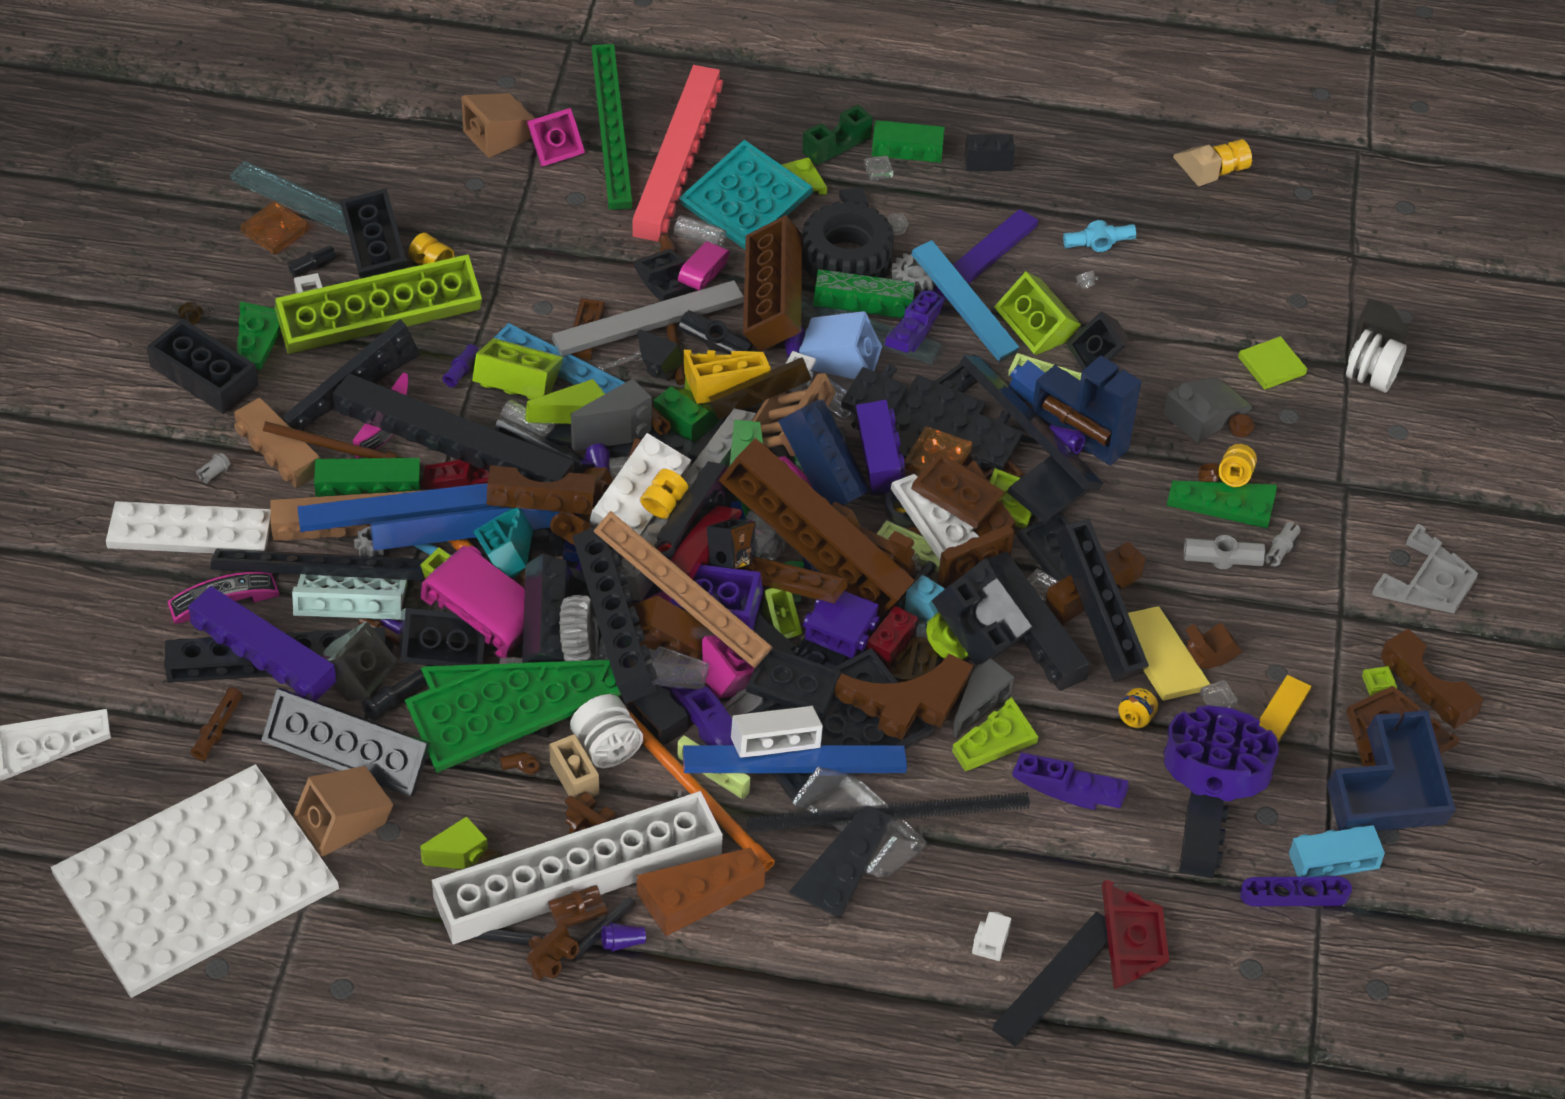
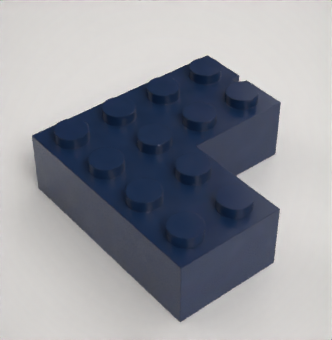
[1032,355,1142,466]
[1327,710,1456,831]

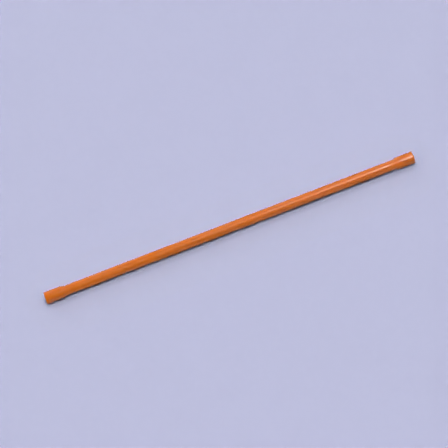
[448,539,775,872]

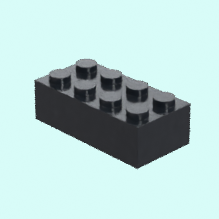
[340,188,408,279]
[147,318,259,414]

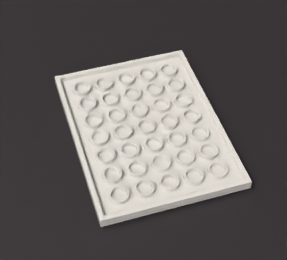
[51,764,339,998]

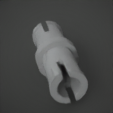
[1264,522,1301,567]

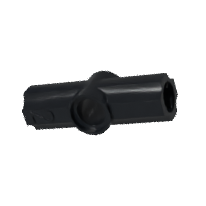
[678,310,754,355]

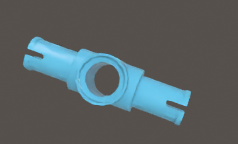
[1063,220,1136,252]

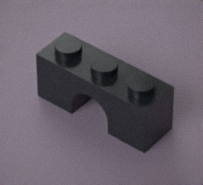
[931,577,1011,666]

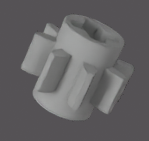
[354,526,384,557]

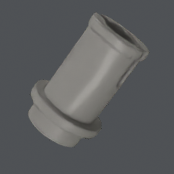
[196,453,230,484]

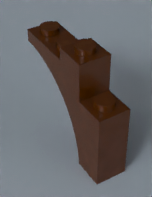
[834,654,973,740]

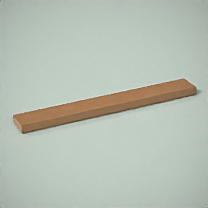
[593,511,773,668]

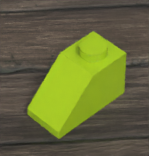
[420,817,488,869]

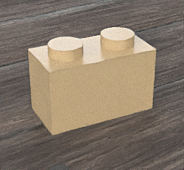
[549,734,599,798]

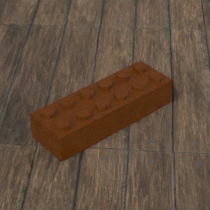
[743,215,802,352]

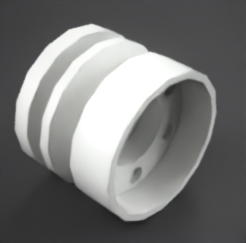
[1346,329,1407,393]
[570,694,643,769]

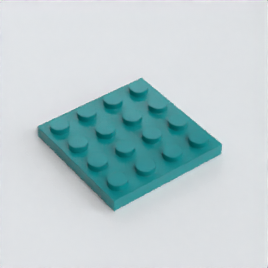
[679,140,813,250]

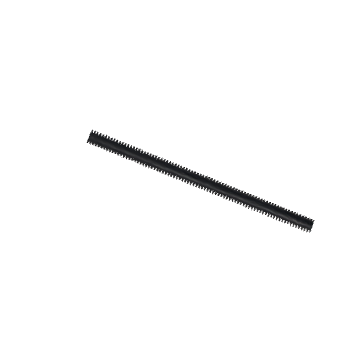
[746,792,1030,833]

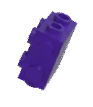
[803,590,880,658]

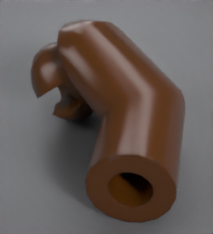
[655,234,677,254]
[500,752,540,775]

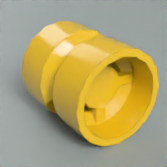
[1212,139,1252,176]
[408,233,454,265]
[1219,444,1257,487]
[640,469,688,519]

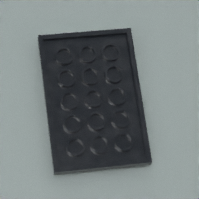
[746,648,934,807]

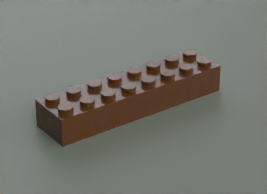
[719,437,915,618]

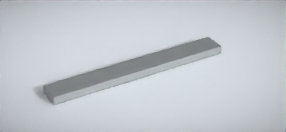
[552,280,744,356]

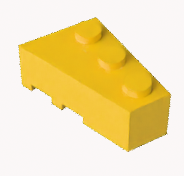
[684,350,770,404]

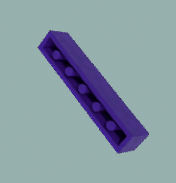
[188,586,336,701]

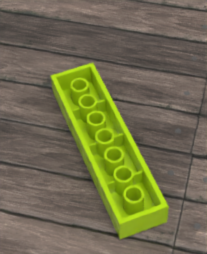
[275,254,482,354]

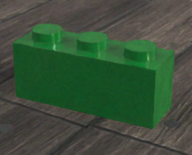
[872,120,945,163]

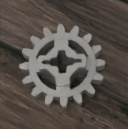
[892,253,936,292]

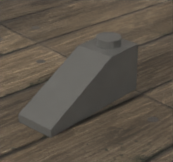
[953,658,1014,738]

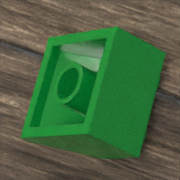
[654,386,721,442]

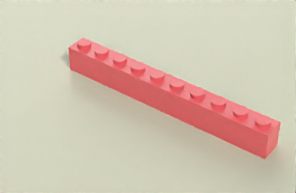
[633,65,723,242]

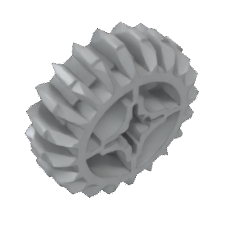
[559,595,599,661]

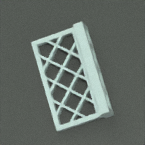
[292,574,408,620]

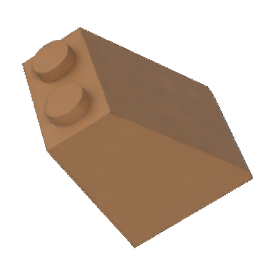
[461,93,535,158]
[293,766,393,857]

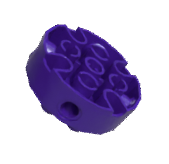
[1163,705,1279,801]

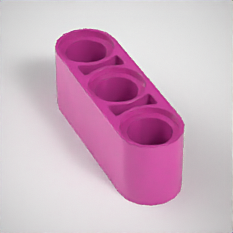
[678,241,730,290]

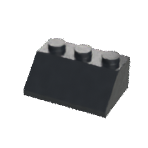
[399,608,485,666]

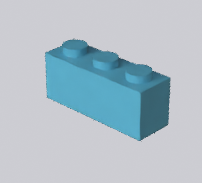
[1289,825,1385,877]

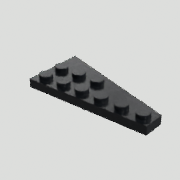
[283,319,420,430]

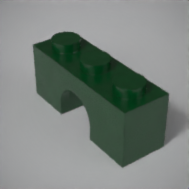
[802,105,873,166]

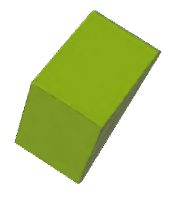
[762,588,802,639]

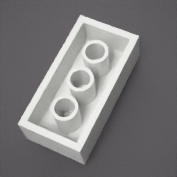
[589,433,691,535]

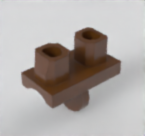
[550,512,593,546]
[565,792,616,834]
[548,885,607,927]
[526,923,580,981]

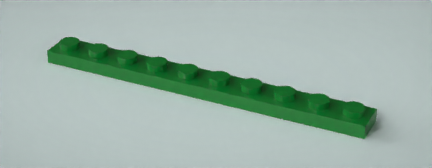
[591,44,632,210]

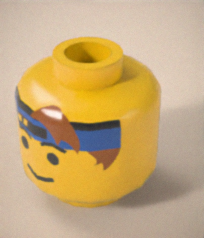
[1118,688,1158,728]

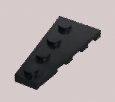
[789,804,893,919]

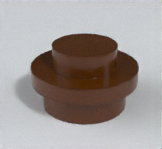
[1229,414,1254,437]
[1197,462,1220,482]

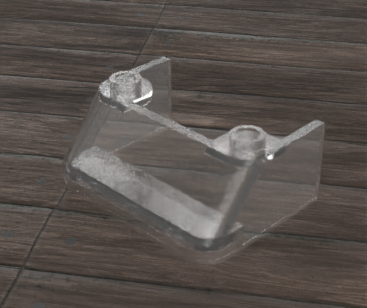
[791,767,927,878]

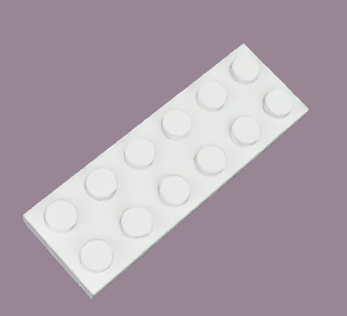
[106,501,271,554]

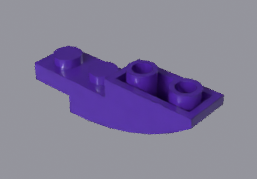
[885,290,945,353]
[670,679,734,745]
[1012,752,1129,810]

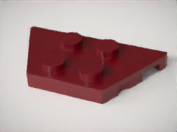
[1101,880,1169,989]

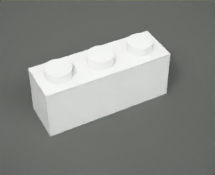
[731,706,823,758]

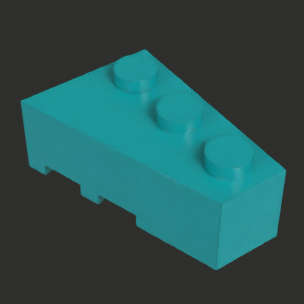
[473,507,533,579]

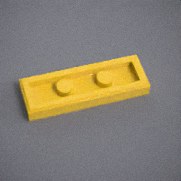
[1259,675,1312,743]

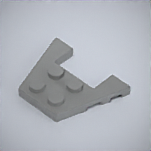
[1372,524,1478,614]

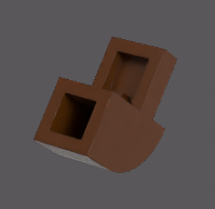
[1185,622,1242,669]

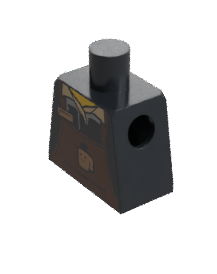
[707,518,756,570]

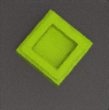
[1362,666,1397,696]

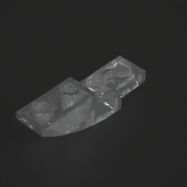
[597,637,709,689]

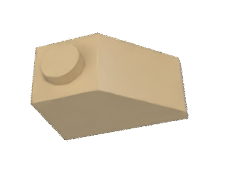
[1173,145,1222,187]

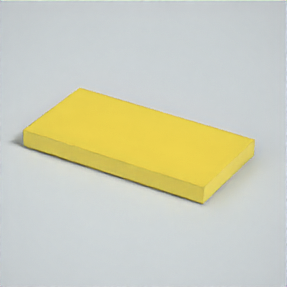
[1128,606,1211,701]

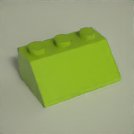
[994,271,1081,355]
[472,338,564,400]

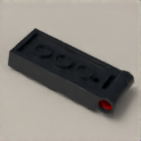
[654,461,738,561]

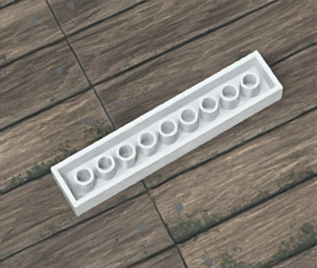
[432,791,722,944]

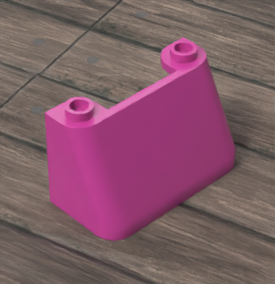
[421,546,525,662]

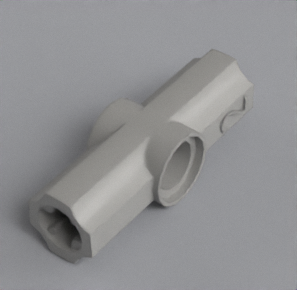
[1183,535,1265,569]

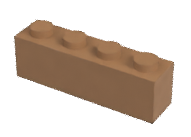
[234,397,320,488]

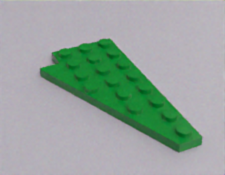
[405,660,621,773]

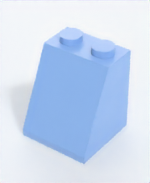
[799,311,882,379]

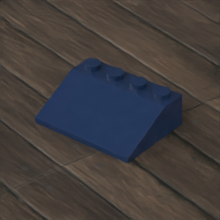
[778,399,870,505]

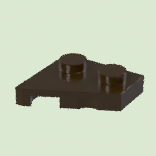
[889,637,939,683]

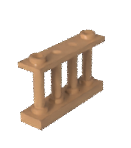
[752,373,836,456]

